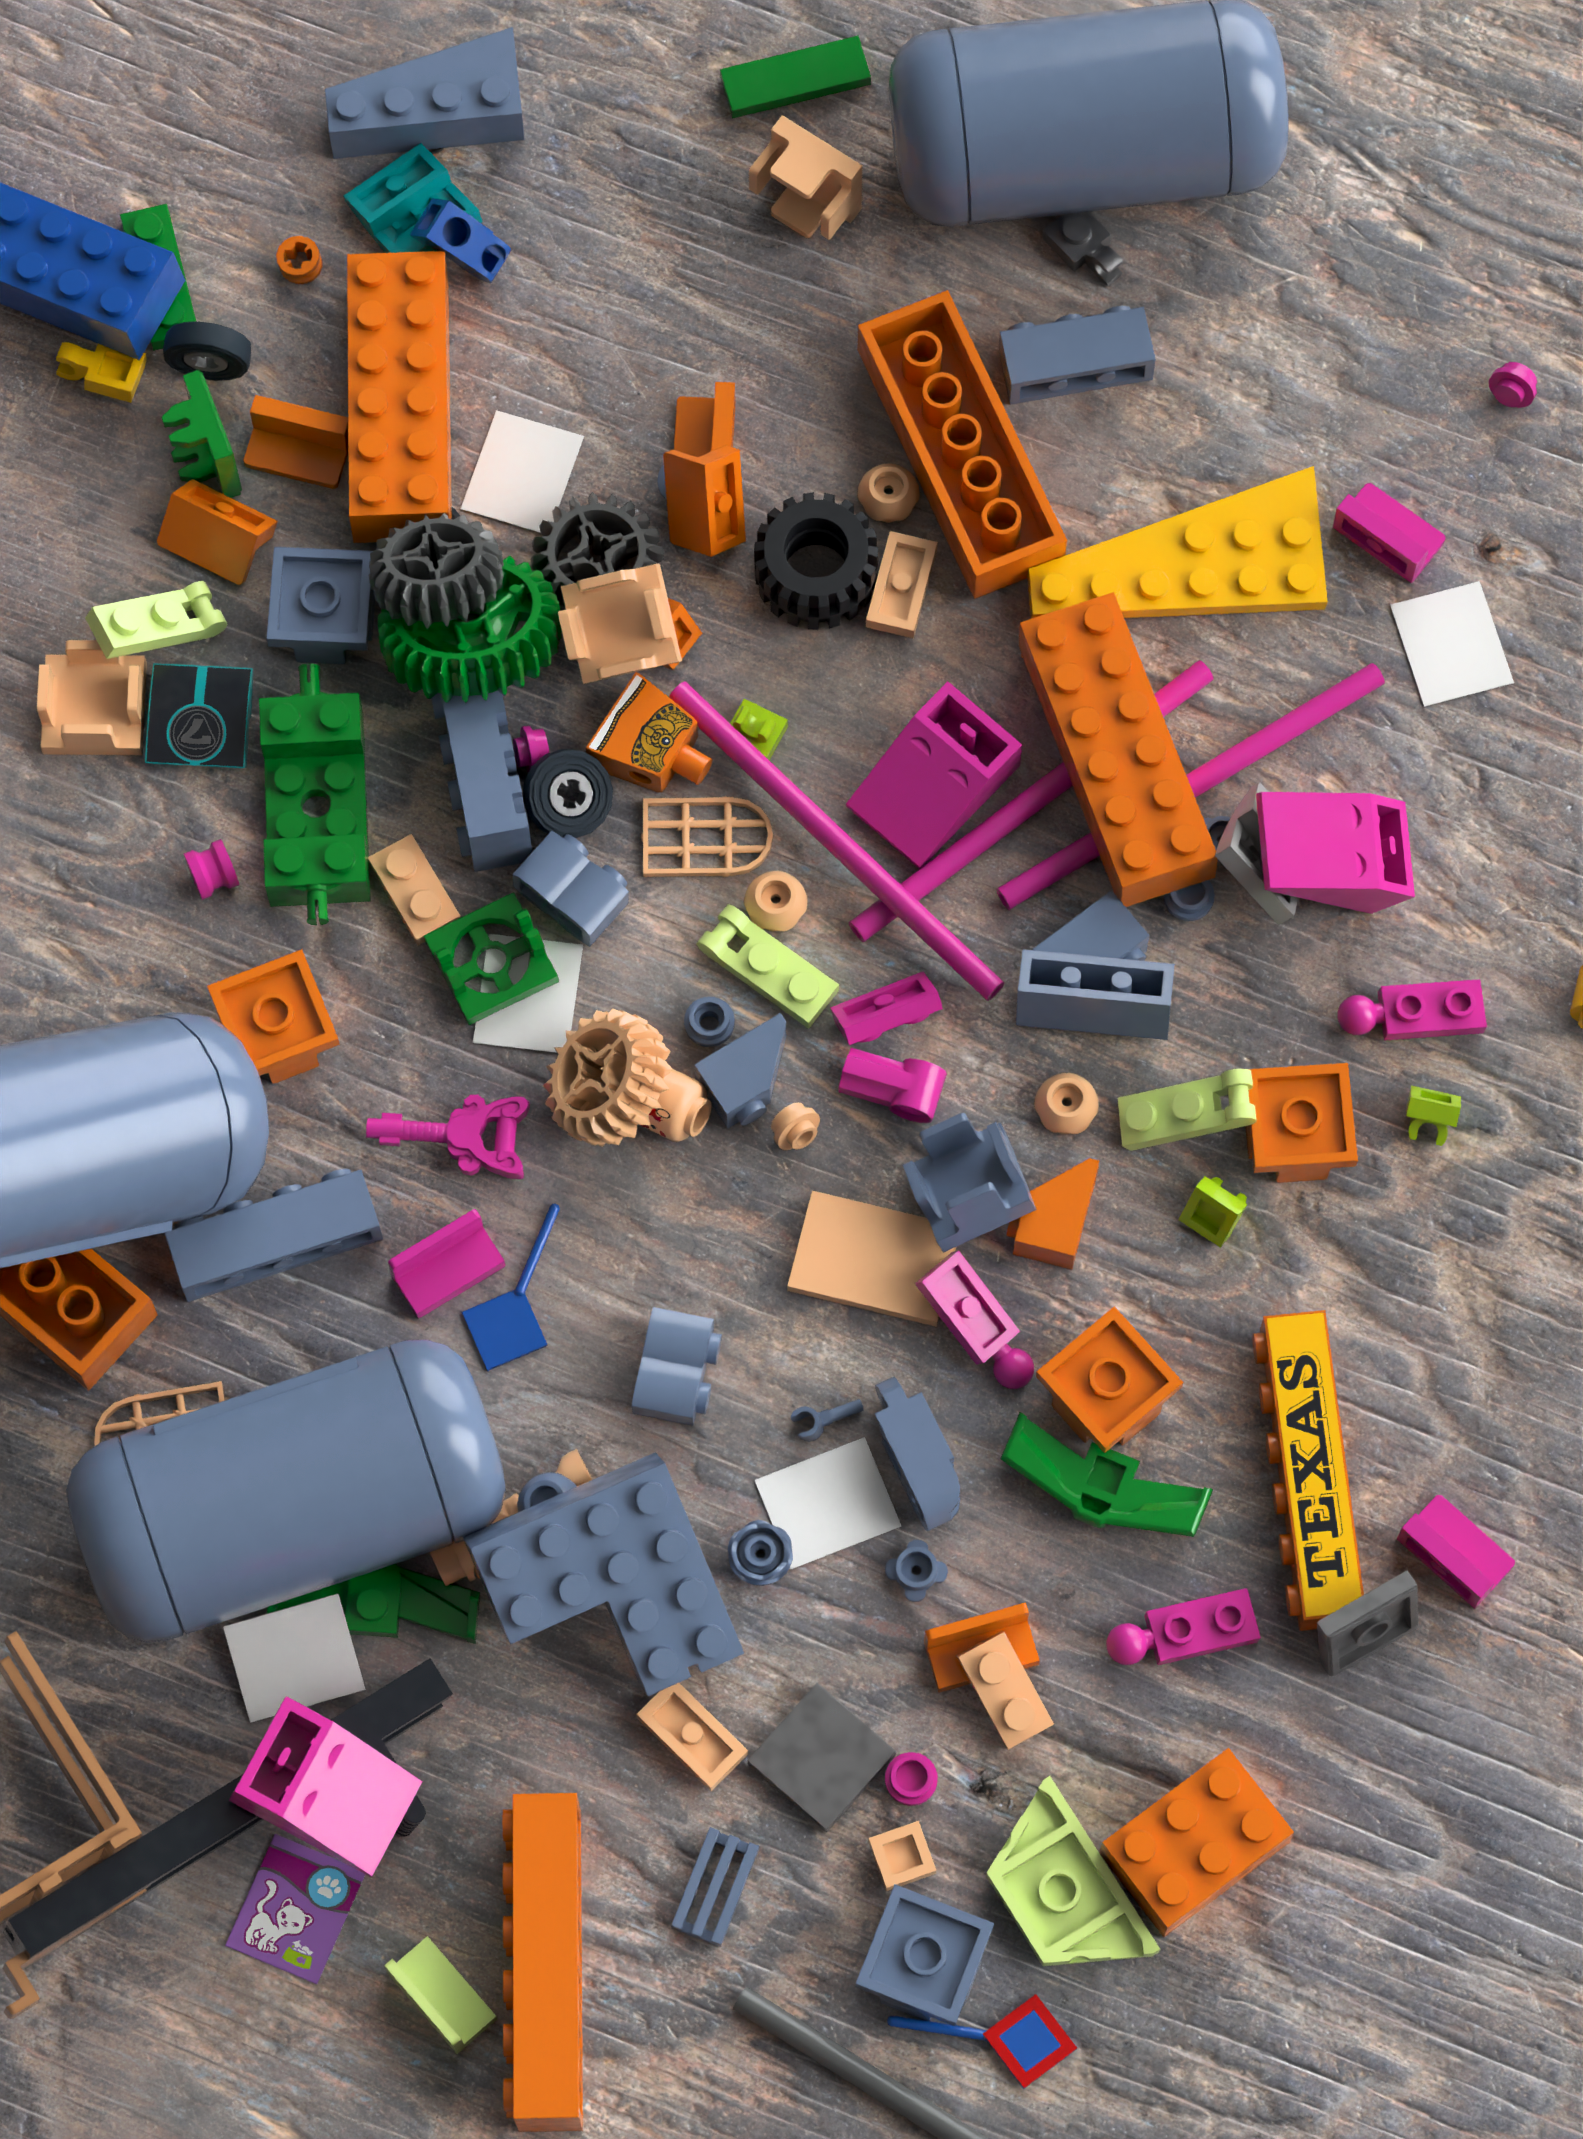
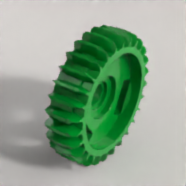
[377,556,562,703]

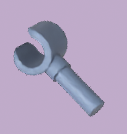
[791,1399,864,1442]

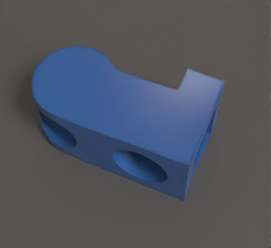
[410,198,512,283]

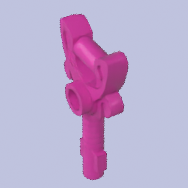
[366,1094,530,1179]

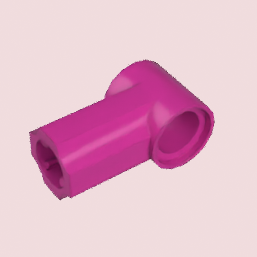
[838,1048,947,1123]

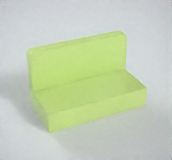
[384,1936,497,2054]

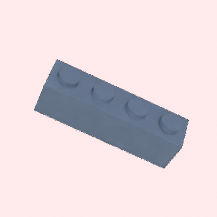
[165,1169,383,1302]

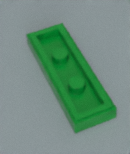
[720,35,871,119]

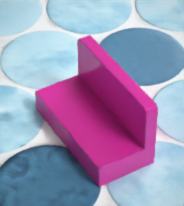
[1332,483,1446,584]
[388,1209,506,1319]
[1397,1495,1515,1609]

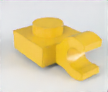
[56,342,146,403]

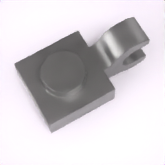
[1043,212,1123,286]

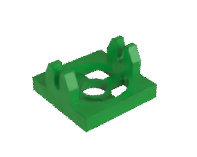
[161,370,242,498]
[424,892,559,1025]

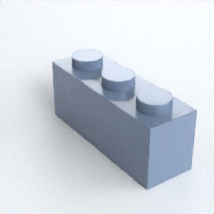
[998,306,1156,405]
[1016,949,1175,1040]

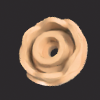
[857,463,920,523]
[744,871,808,931]
[1034,1073,1099,1134]

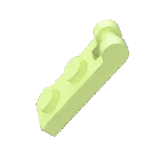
[85,581,228,659]
[696,904,839,1029]
[1118,1069,1257,1151]

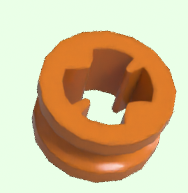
[276,236,323,284]

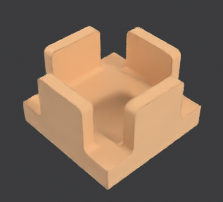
[749,115,862,240]
[558,564,682,684]
[37,640,147,755]

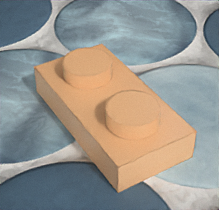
[866,531,938,639]
[368,834,461,946]
[956,1630,1054,1750]
[636,1683,748,1791]

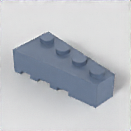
[325,27,525,159]
[431,691,532,872]

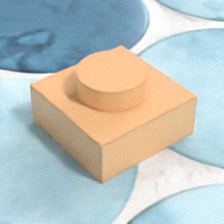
[868,1821,936,1891]

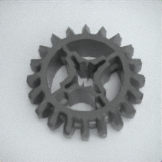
[530,492,664,611]
[368,512,504,628]

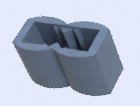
[513,831,629,947]
[632,1307,722,1426]

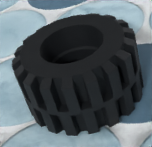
[754,492,878,630]

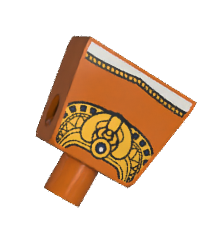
[586,672,713,792]

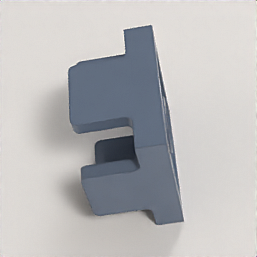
[267,547,375,664]
[903,1113,1037,1253]
[855,1884,994,2026]

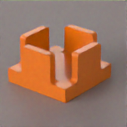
[207,949,340,1084]
[1245,1063,1358,1183]
[1036,1306,1183,1453]

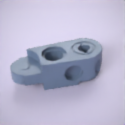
[875,1377,960,1531]

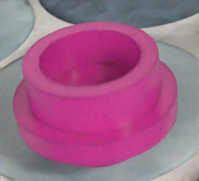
[1489,362,1537,408]
[513,725,549,772]
[885,1752,938,1806]

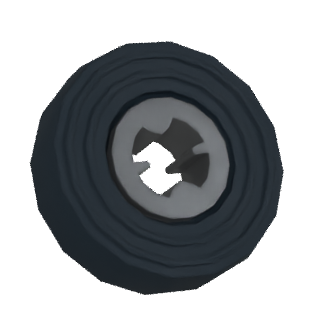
[163,321,251,381]
[523,749,613,838]

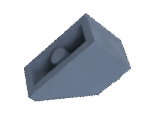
[1032,890,1149,961]
[694,1013,786,1129]

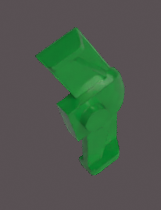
[1000,1412,1213,1537]
[267,1564,480,1644]

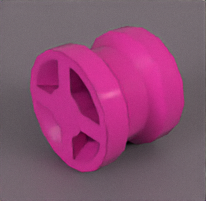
[183,839,240,900]

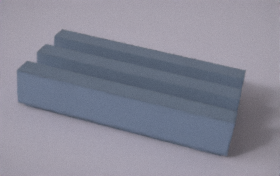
[671,1827,759,1947]

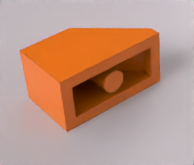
[1006,1158,1100,1270]

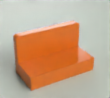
[674,382,736,457]
[243,395,348,489]
[663,445,746,557]
[157,479,278,585]
[924,1603,1040,1693]

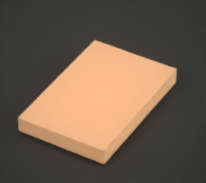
[787,1191,957,1327]

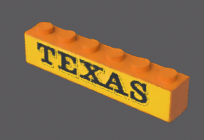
[1252,1310,1364,1631]

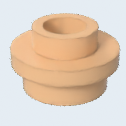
[771,1103,820,1150]

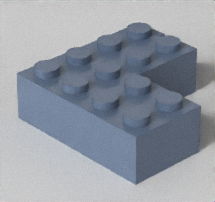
[463,1452,744,1696]

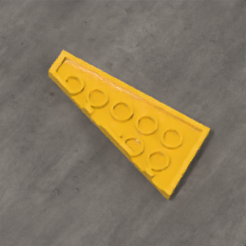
[1027,466,1328,619]

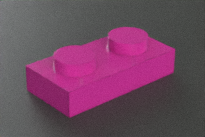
[830,971,943,1045]

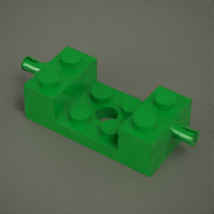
[259,664,371,925]

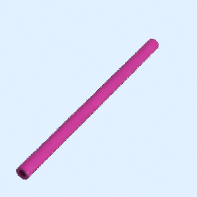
[849,660,1214,942]
[996,663,1385,910]
[669,681,1005,1001]

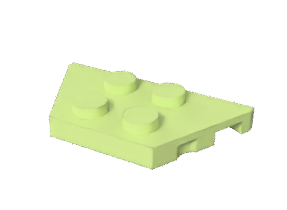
[986,1776,1160,1966]

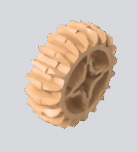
[543,1009,673,1147]

